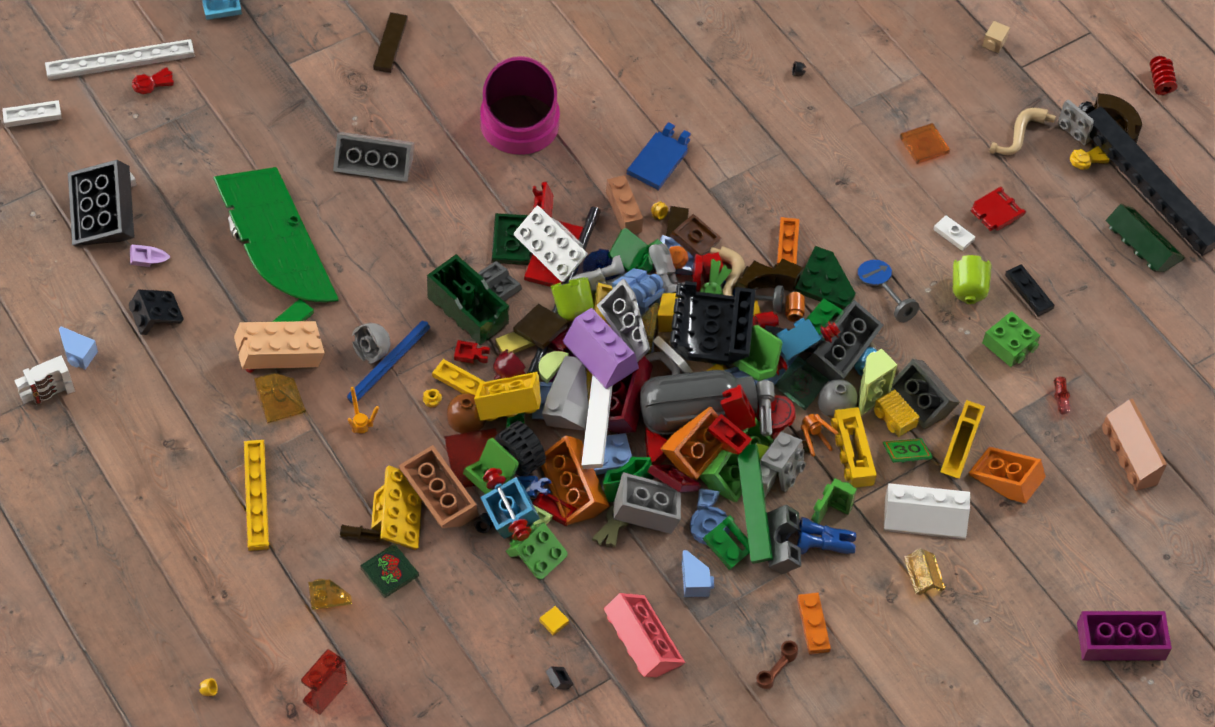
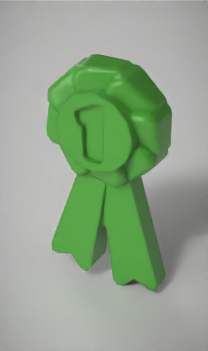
[700,259,732,295]

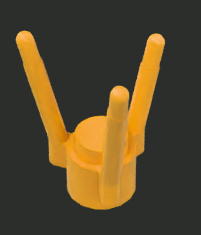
[347,387,379,434]

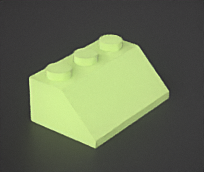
[857,349,897,416]

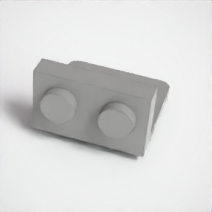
[1057,100,1094,145]
[761,432,806,492]

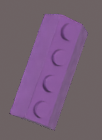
[563,308,639,389]

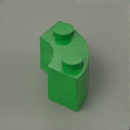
[603,457,654,502]

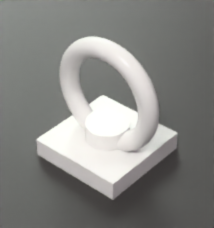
[645,336,693,375]

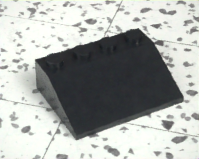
[68,160,135,246]

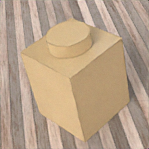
[982,21,1010,53]

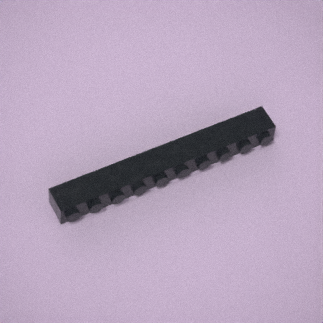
[1087,107,1215,256]

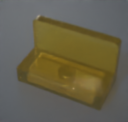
[904,548,945,595]

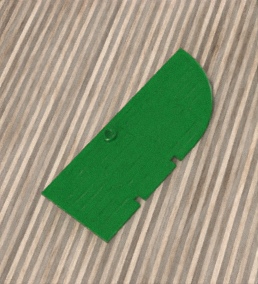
[213,167,339,302]

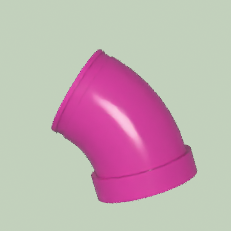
[480,56,560,155]

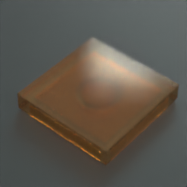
[900,123,950,164]

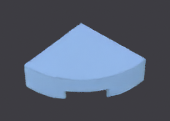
[697,489,720,510]

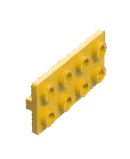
[371,466,422,550]

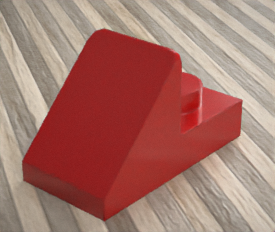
[707,414,752,455]

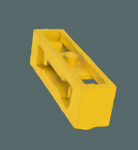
[831,407,877,488]

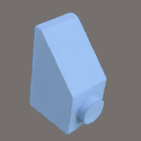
[59,326,98,370]
[681,550,714,597]

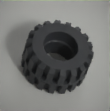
[495,421,546,477]

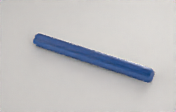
[347,321,430,403]

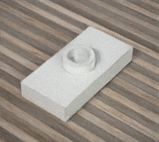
[933,215,975,251]

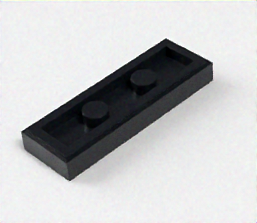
[1005,264,1055,316]

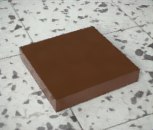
[670,214,721,257]

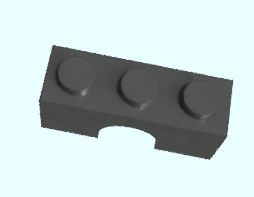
[767,505,801,574]

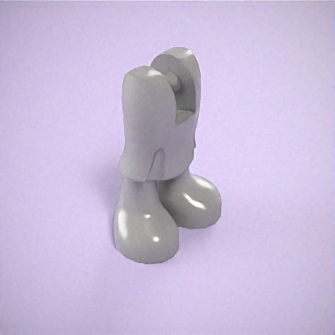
[649,244,685,293]
[571,255,625,294]

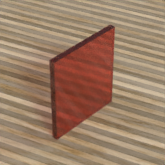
[444,428,497,488]

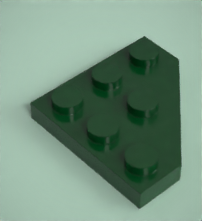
[795,246,856,310]

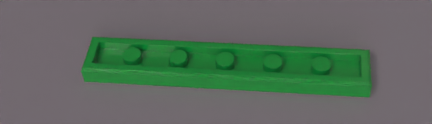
[737,444,773,564]

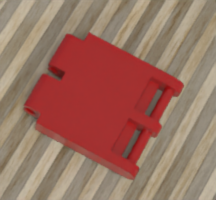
[971,186,1026,231]

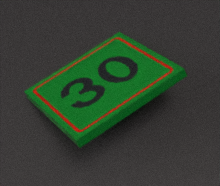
[883,438,932,463]

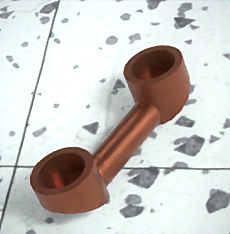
[756,641,798,689]

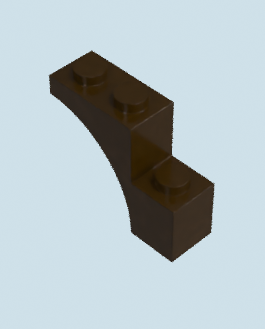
[735,258,803,292]

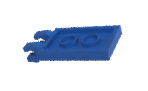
[627,122,691,190]

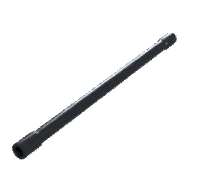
[527,207,601,375]

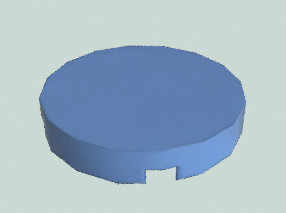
[689,506,730,545]

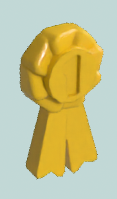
[1069,146,1110,170]

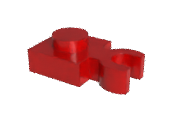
[454,340,490,363]

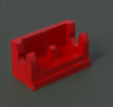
[530,182,554,218]
[721,384,756,430]

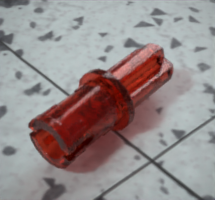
[1054,377,1070,415]

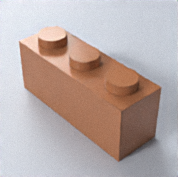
[606,175,643,234]

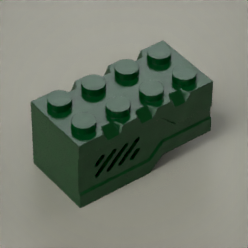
[427,254,509,345]

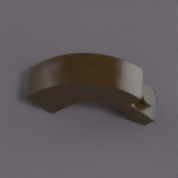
[1094,93,1142,143]

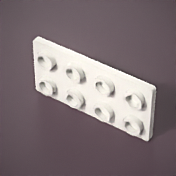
[514,206,588,282]

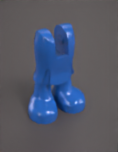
[797,517,857,554]

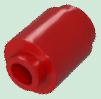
[752,311,779,329]

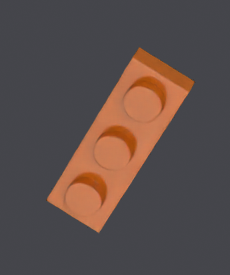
[777,217,799,265]
[797,592,831,654]

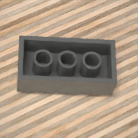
[805,300,884,382]

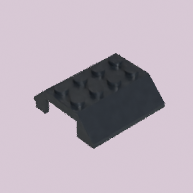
[670,281,756,365]

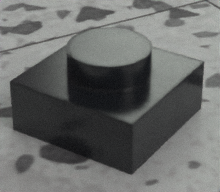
[545,666,574,690]

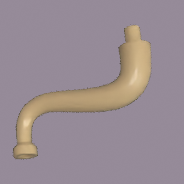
[989,108,1056,155]
[710,246,745,296]

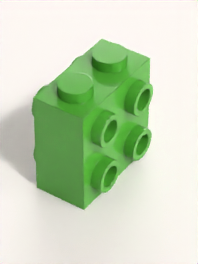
[982,311,1041,367]

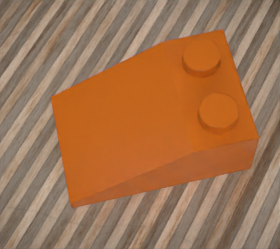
[661,407,723,479]
[969,446,1046,504]

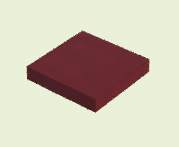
[648,465,701,492]

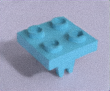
[202,0,242,20]

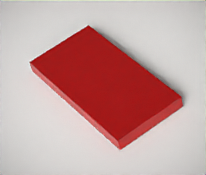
[524,220,583,287]

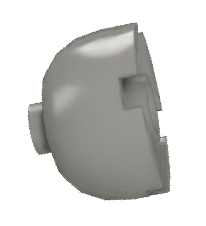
[352,323,391,363]
[818,379,858,417]

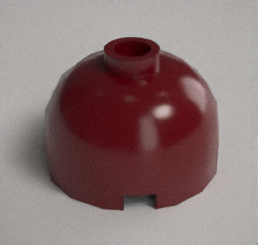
[493,349,526,380]

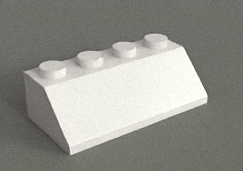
[884,484,970,539]

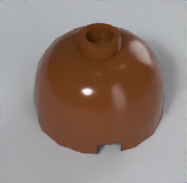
[447,393,486,434]

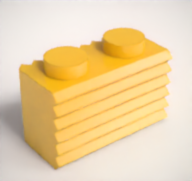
[874,389,919,437]

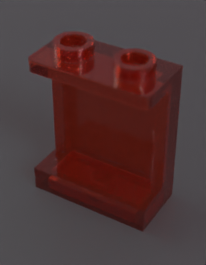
[301,649,347,715]

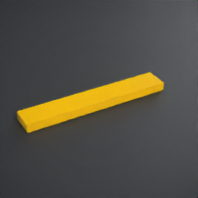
[244,440,269,551]

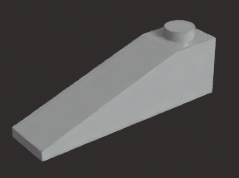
[597,279,650,362]
[542,356,589,431]

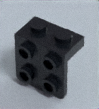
[129,289,184,335]

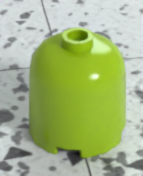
[953,255,992,304]
[550,277,594,322]

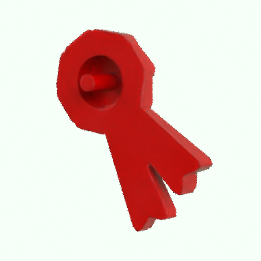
[132,67,174,94]

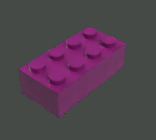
[1077,611,1172,661]

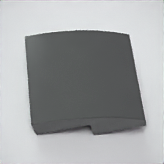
[478,261,522,301]

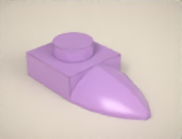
[130,245,170,267]

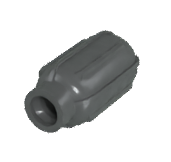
[640,370,758,435]

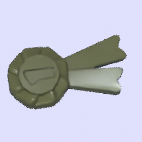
[592,506,629,548]

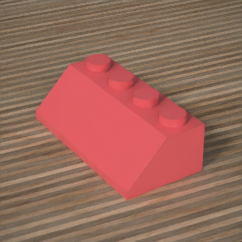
[604,593,685,677]

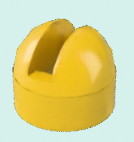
[199,678,218,696]

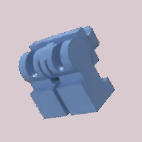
[612,268,665,315]

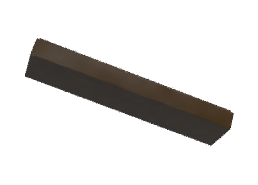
[373,12,408,73]

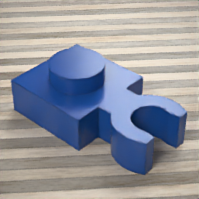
[517,476,551,498]

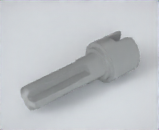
[755,380,775,437]

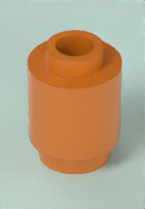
[785,292,805,322]

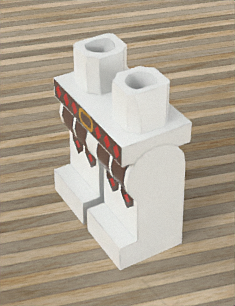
[14,355,75,405]

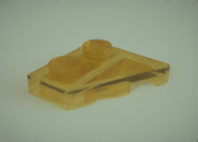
[308,579,352,610]

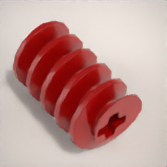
[1149,56,1178,95]

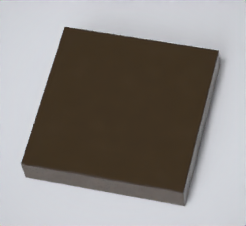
[513,303,569,350]

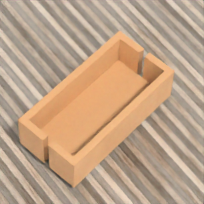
[234,321,325,369]

